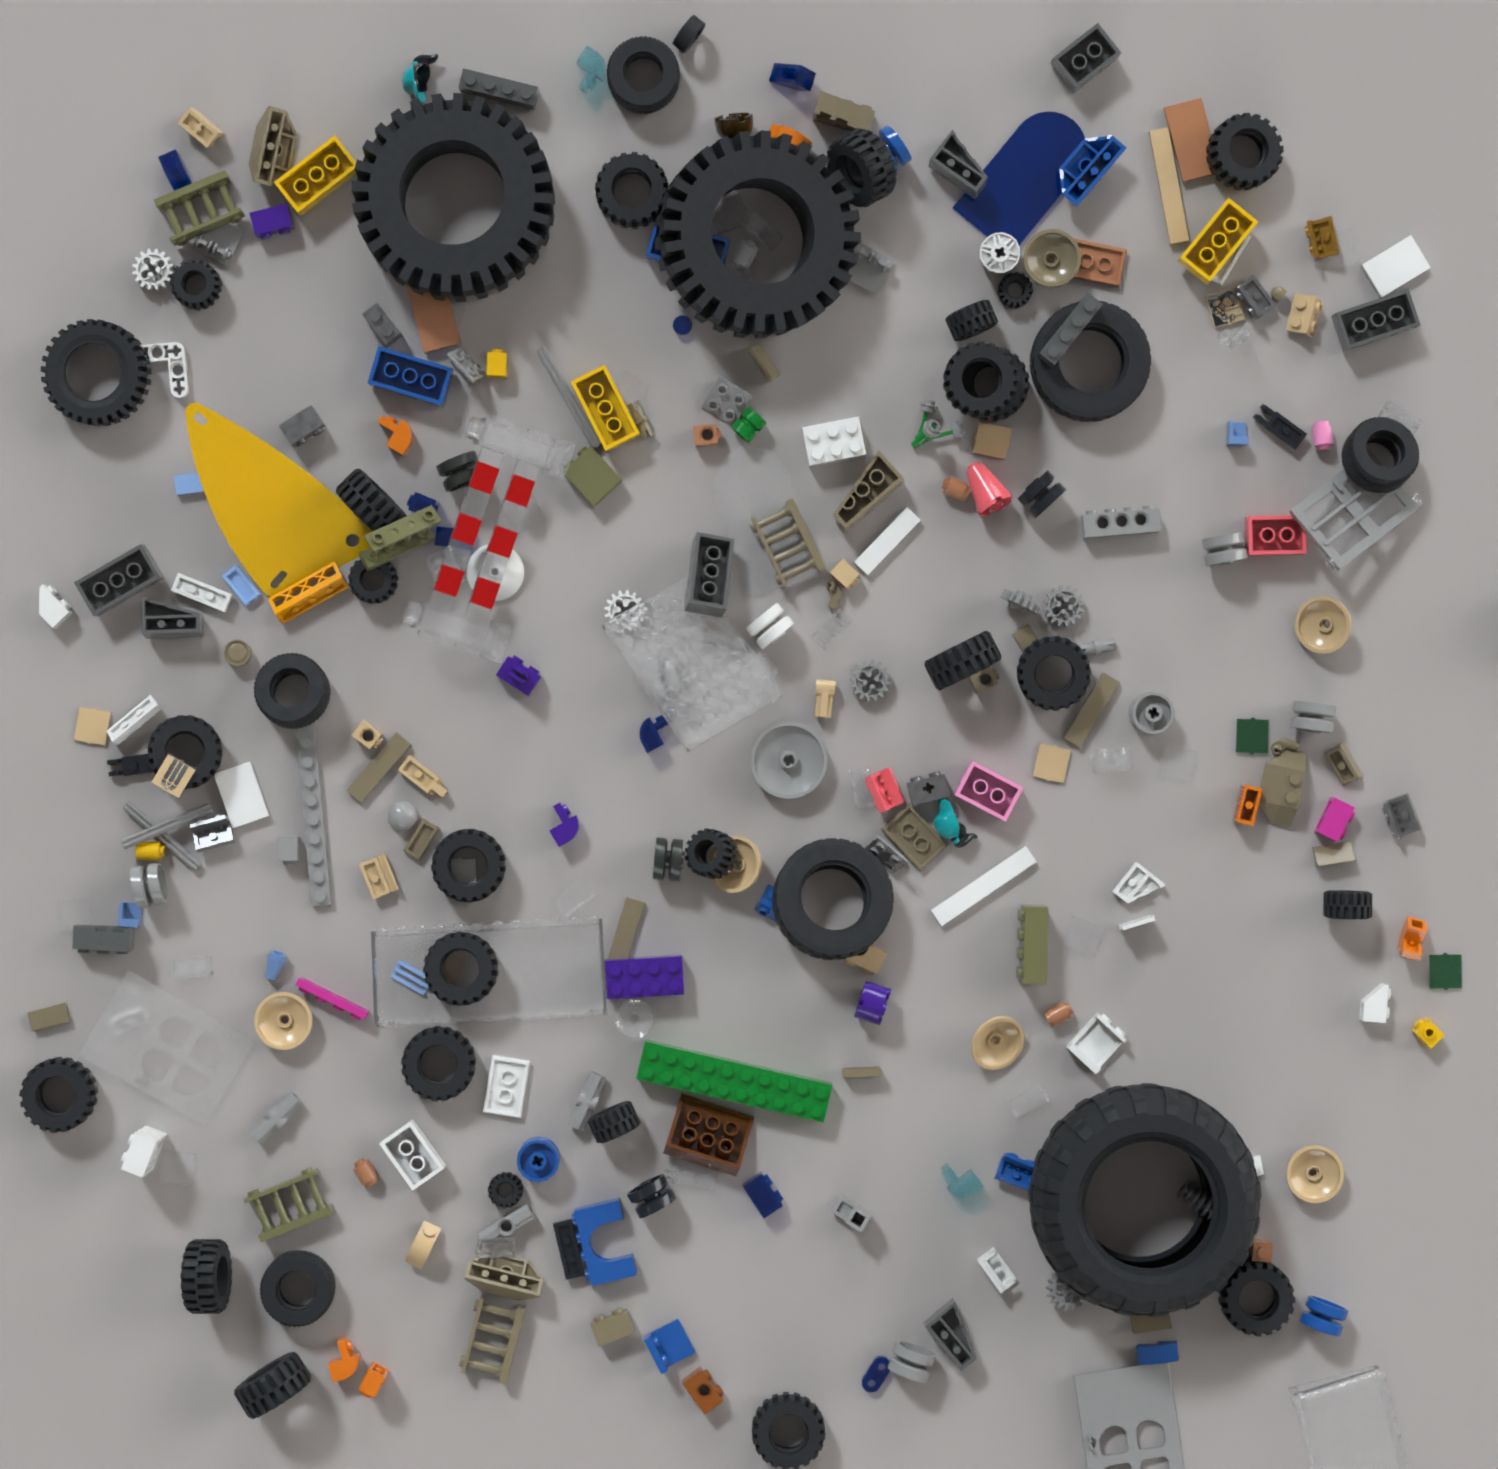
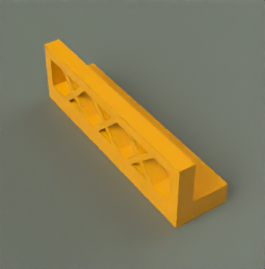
[268,561,349,625]

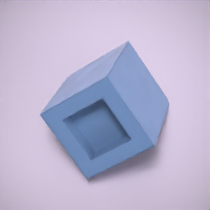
[1226,421,1249,446]
[118,902,142,928]

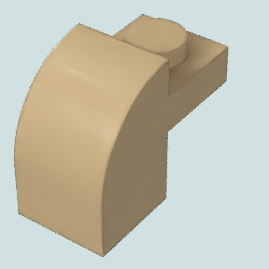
[404,1221,441,1270]

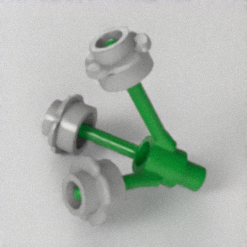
[911,399,965,449]

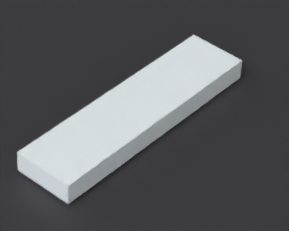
[854,507,920,576]

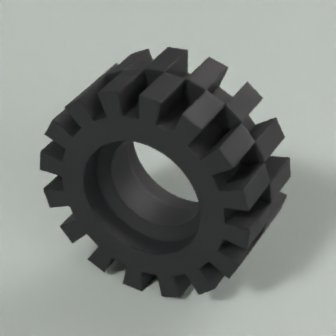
[997,272,1033,308]
[488,1172,523,1208]

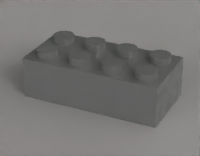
[1331,289,1421,352]
[684,532,735,618]
[74,544,164,617]

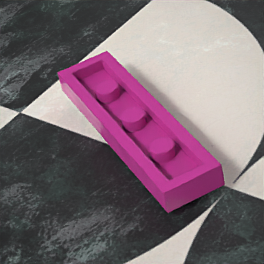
[295,977,370,1020]

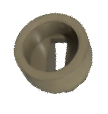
[1270,286,1287,303]

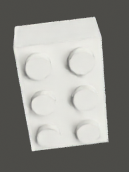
[802,416,866,467]
[379,1119,446,1191]
[120,1126,167,1178]

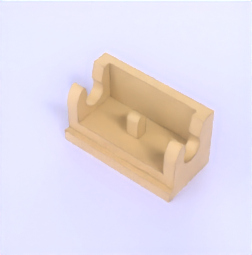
[178,108,225,148]

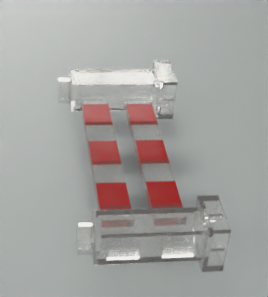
[403,415,576,664]

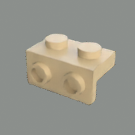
[1286,293,1323,337]

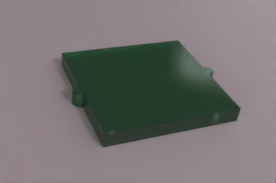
[1236,717,1269,755]
[1429,953,1462,990]

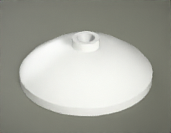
[466,545,524,601]

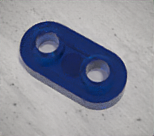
[861,1356,890,1393]

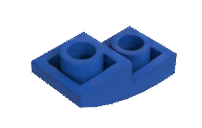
[1136,1341,1179,1365]

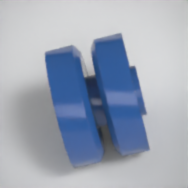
[879,125,912,170]
[517,1136,560,1182]
[1299,1295,1349,1337]

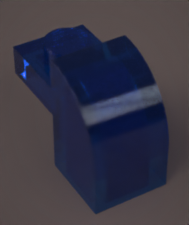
[639,713,674,753]

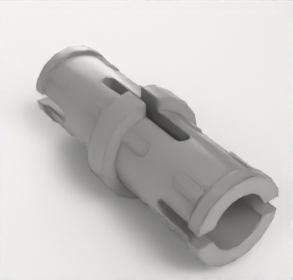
[1078,638,1117,655]

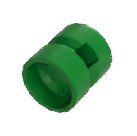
[731,407,767,443]

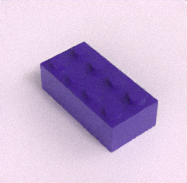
[605,955,684,999]

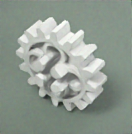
[132,249,175,291]
[604,590,646,632]

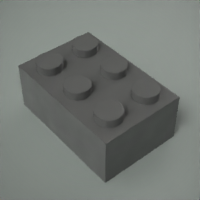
[1050,23,1121,93]

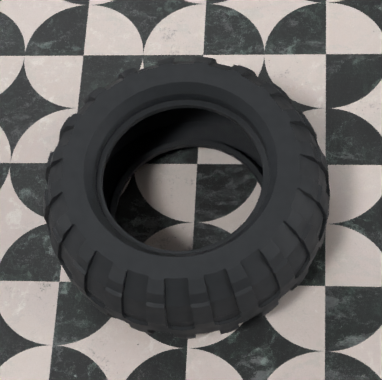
[1028,1083,1261,1317]

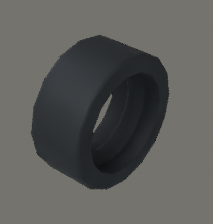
[672,15,706,53]

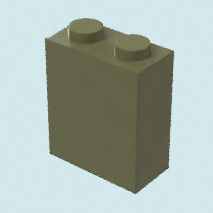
[562,446,622,507]

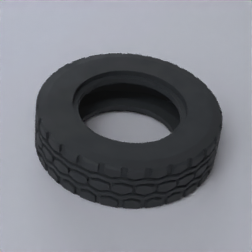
[1030,300,1151,422]
[772,838,894,960]

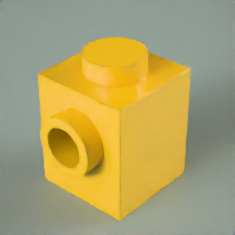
[1411,1017,1445,1049]

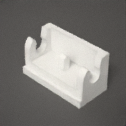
[977,1247,1016,1293]

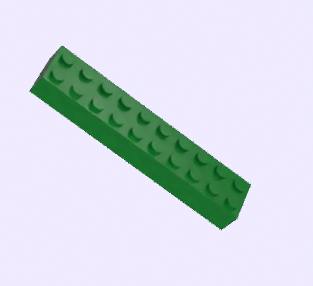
[636,1039,832,1123]

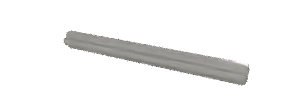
[537,347,601,449]

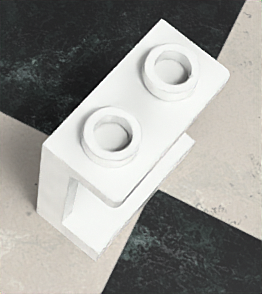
[1066,1013,1127,1074]

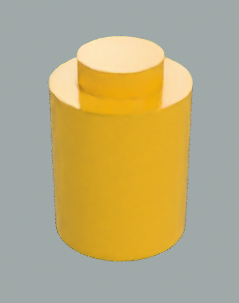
[135,841,165,861]

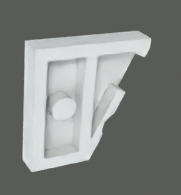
[1112,861,1165,903]

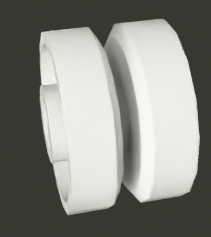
[745,602,794,650]

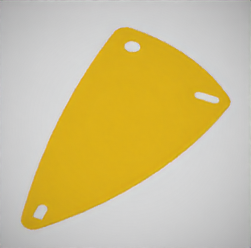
[185,403,373,596]

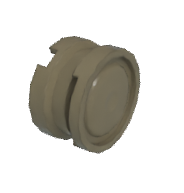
[223,639,252,667]

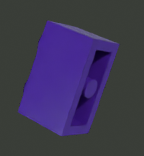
[249,203,295,240]

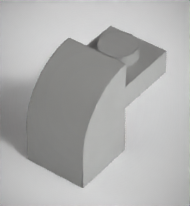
[831,1195,873,1233]

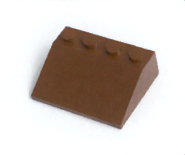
[663,1094,754,1176]

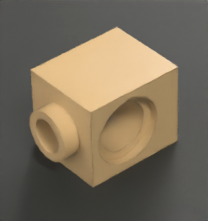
[829,559,859,589]
[351,720,383,749]

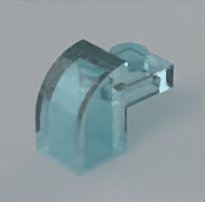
[576,46,606,94]
[941,1163,984,1198]

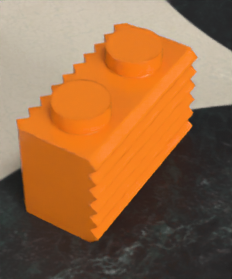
[1232,784,1263,826]
[358,1362,389,1398]

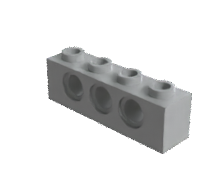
[1081,505,1161,539]

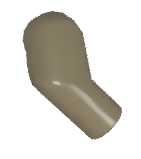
[826,581,843,610]
[1271,738,1299,755]

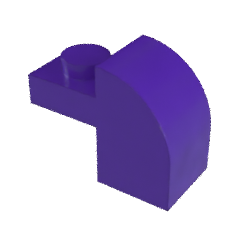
[550,802,579,847]

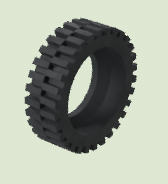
[41,319,152,426]

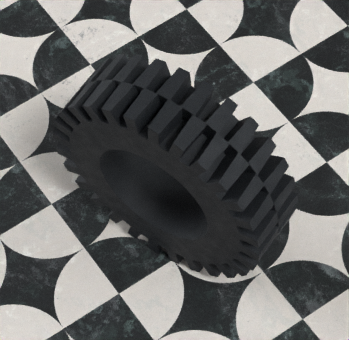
[352,93,555,302]
[655,130,861,339]

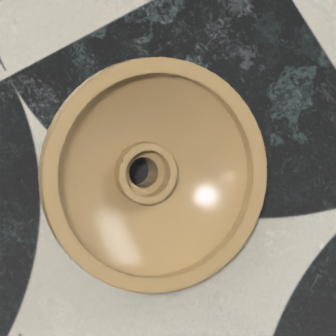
[1295,596,1352,654]
[708,836,762,893]
[254,992,313,1050]
[971,1016,1025,1070]
[1286,1145,1344,1203]

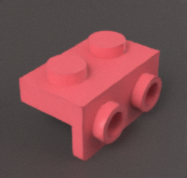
[865,767,905,813]

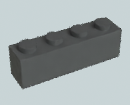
[459,68,539,110]
[1037,292,1103,368]

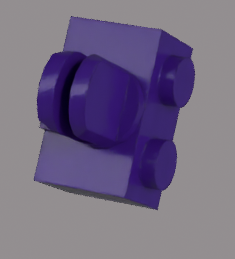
[496,655,541,696]

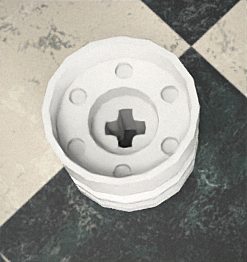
[979,232,1020,274]

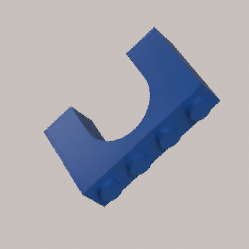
[571,1198,637,1286]

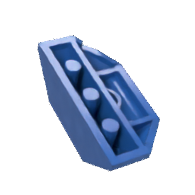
[1059,135,1127,207]

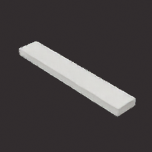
[931,846,1037,926]

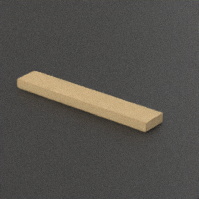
[1149,128,1189,245]

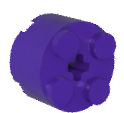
[854,981,891,1025]

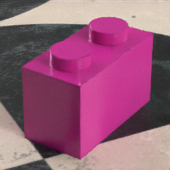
[1314,797,1355,842]

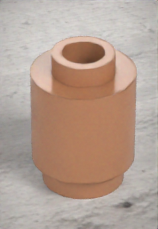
[941,476,971,501]
[1044,1001,1074,1027]
[352,1158,379,1188]

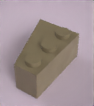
[813,90,875,132]

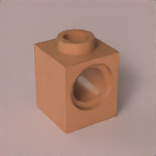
[693,424,721,447]

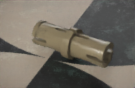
[627,400,655,440]

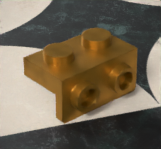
[1305,216,1341,260]

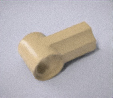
[814,679,836,718]

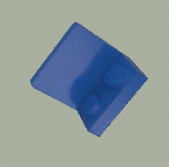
[644,1319,695,1374]

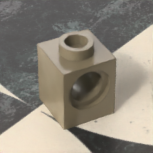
[968,667,999,694]

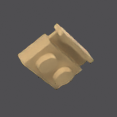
[359,854,400,900]

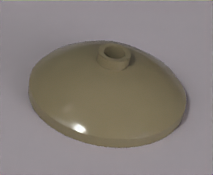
[1023,229,1081,287]

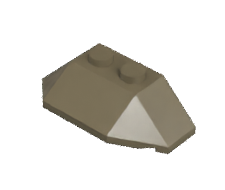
[249,106,297,187]
[1259,749,1306,827]
[464,1251,544,1300]

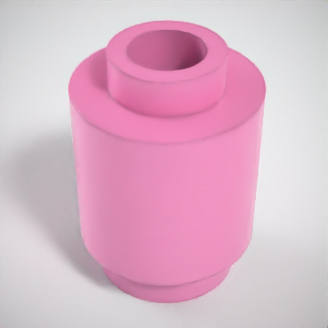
[1312,421,1334,450]

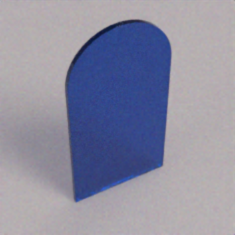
[953,112,1085,250]

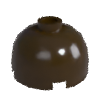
[714,112,753,139]

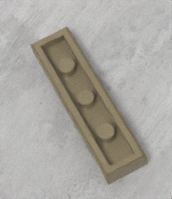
[1063,672,1120,748]
[346,732,411,803]
[604,897,645,971]

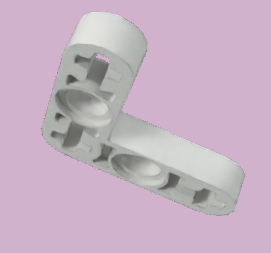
[140,342,189,399]

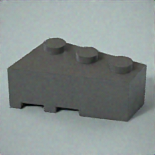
[929,130,988,199]
[142,596,204,639]
[72,925,134,954]
[923,1298,977,1371]

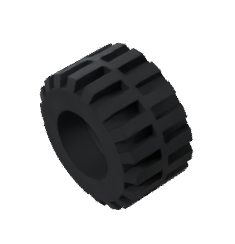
[170,259,222,310]
[945,300,998,341]
[348,559,398,604]
[685,828,738,879]
[1323,890,1372,919]
[587,1101,641,1143]

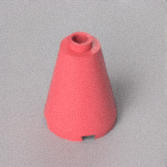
[966,462,1013,517]

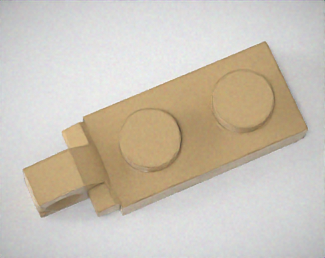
[398,755,448,798]

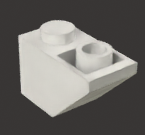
[39,584,73,629]
[1359,983,1391,1023]

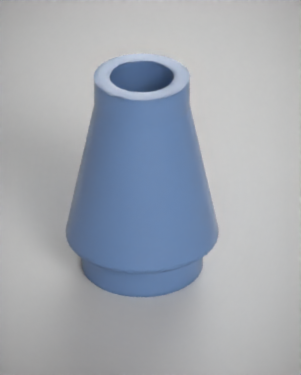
[265,950,286,980]

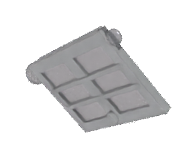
[1289,450,1422,571]

